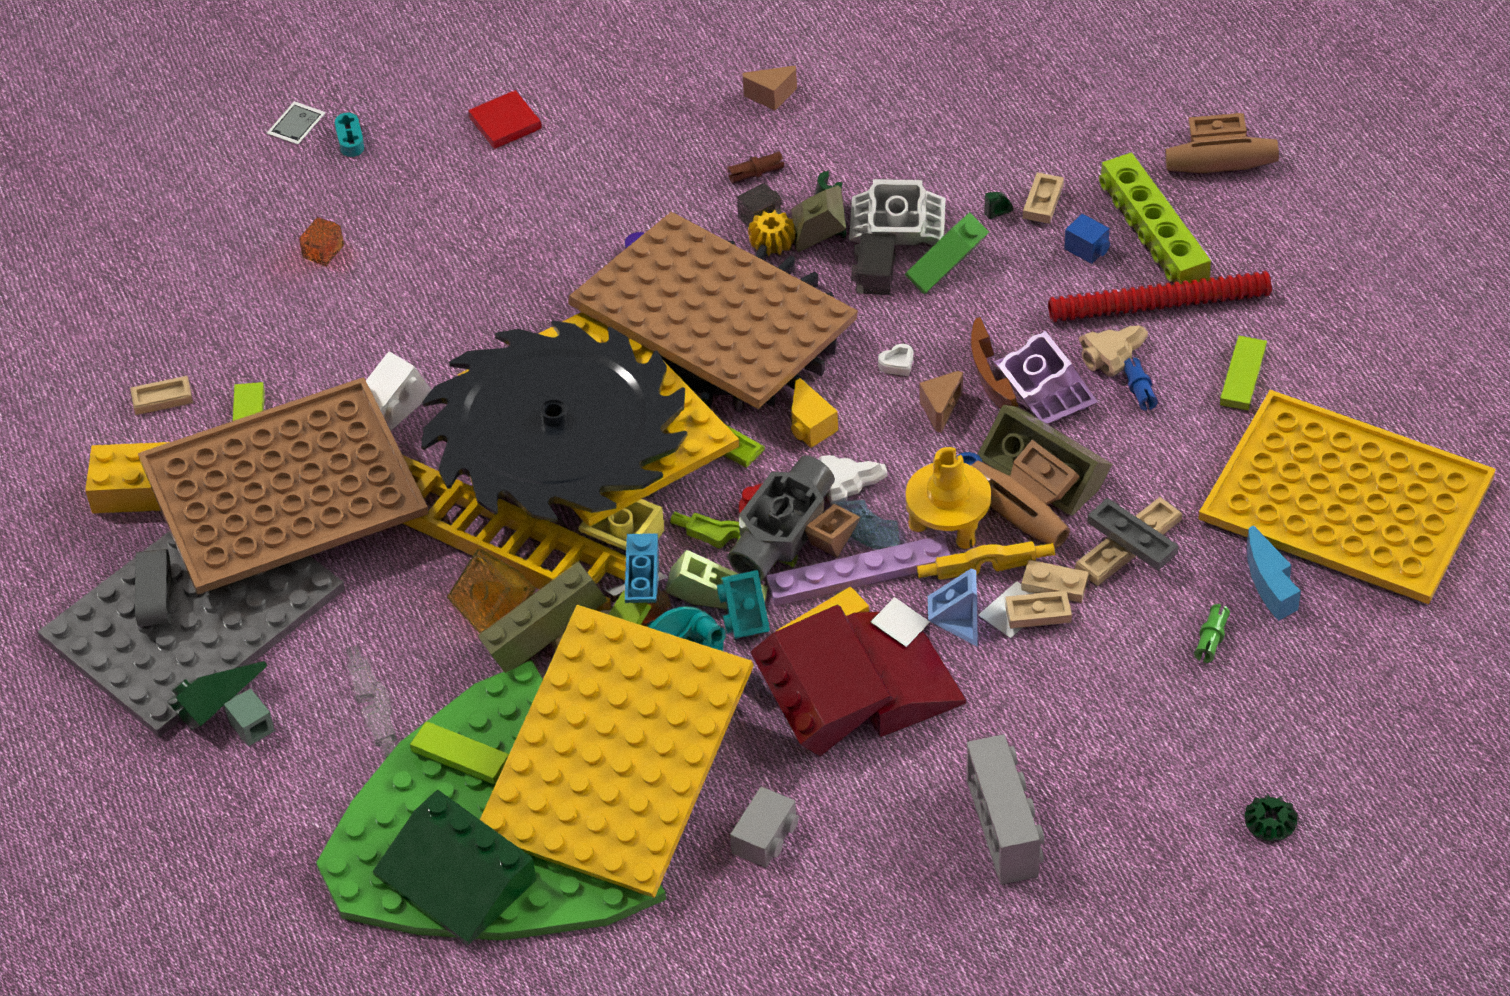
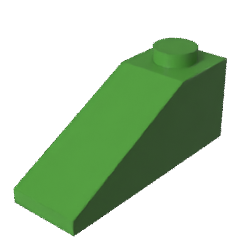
[904,212,989,295]

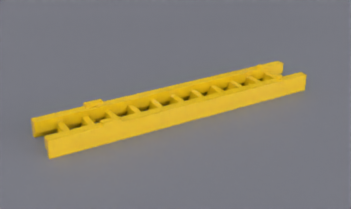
[403,455,626,611]

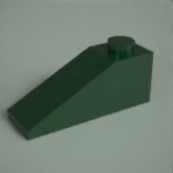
[167,661,268,730]

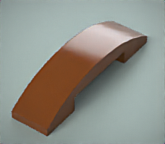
[971,317,1018,409]

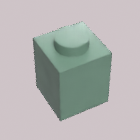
[224,688,275,747]

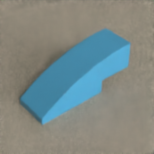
[1247,525,1301,621]

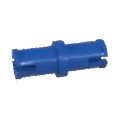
[1123,357,1158,411]

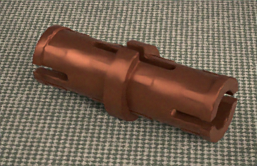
[727,151,784,183]

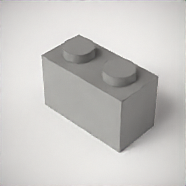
[730,786,799,867]

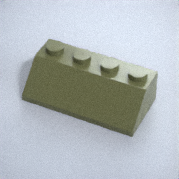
[977,405,1113,516]
[478,561,608,673]

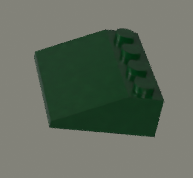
[373,789,537,945]

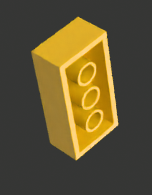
[85,442,169,514]

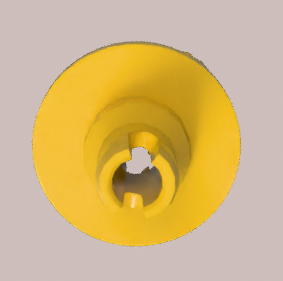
[905,447,991,549]

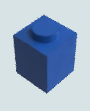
[1064,214,1110,264]

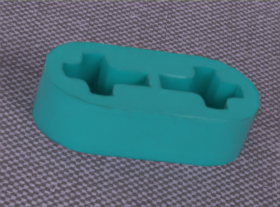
[334,112,365,157]

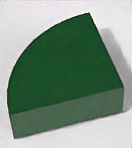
[984,192,1014,219]

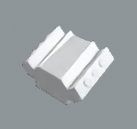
[849,179,946,245]

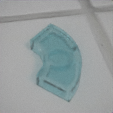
[835,500,900,549]

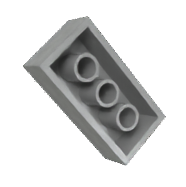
[966,734,1044,885]

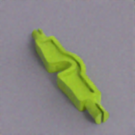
[670,511,798,567]

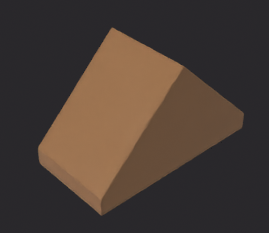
[742,65,797,111]
[919,371,963,433]
[805,504,860,558]

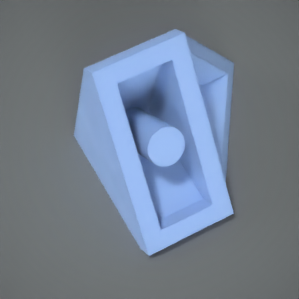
[928,568,978,647]

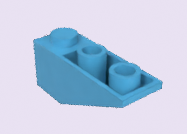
[625,533,659,603]

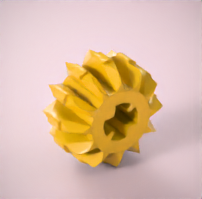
[748,210,796,256]

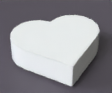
[878,344,913,376]

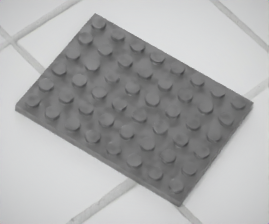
[38,531,345,738]

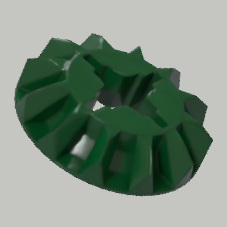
[1244,793,1298,841]

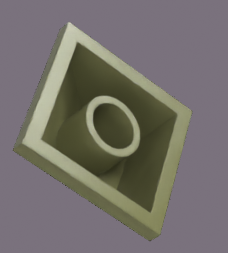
[791,185,846,252]

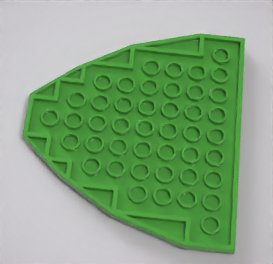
[316,660,666,941]

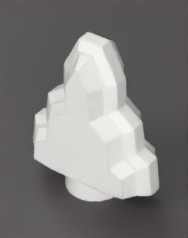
[819,455,887,505]

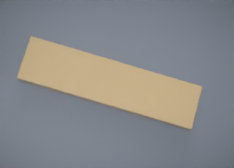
[1075,497,1182,586]

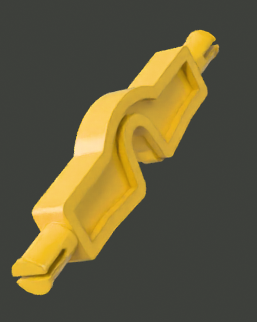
[917,541,1055,580]

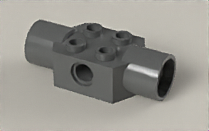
[727,456,835,581]

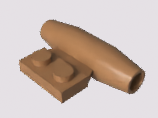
[1165,113,1279,173]
[971,440,1079,548]

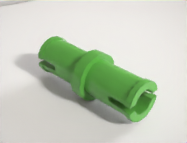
[1194,604,1230,663]

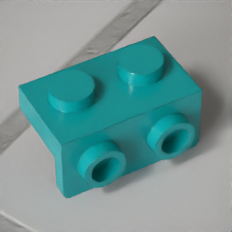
[717,570,770,639]

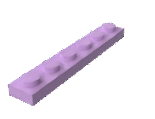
[766,535,950,606]

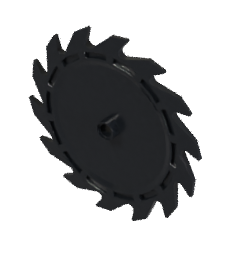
[421,321,688,522]

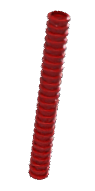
[1048,271,1272,322]

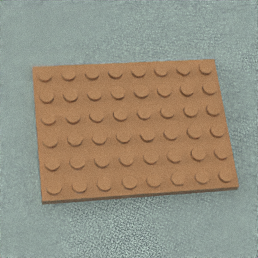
[568,211,858,409]
[138,377,429,595]

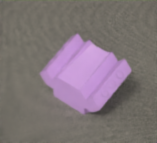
[993,331,1098,424]

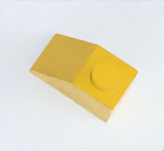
[791,378,838,448]

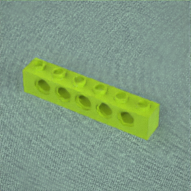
[1099,152,1211,284]

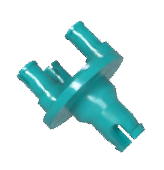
[646,607,726,651]

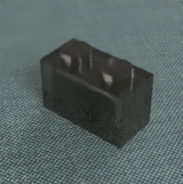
[851,233,896,295]

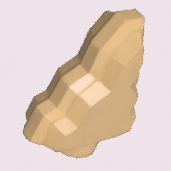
[1079,325,1148,377]

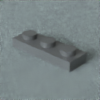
[1087,498,1179,571]

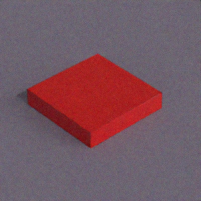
[468,90,542,149]

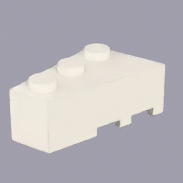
[366,351,431,431]

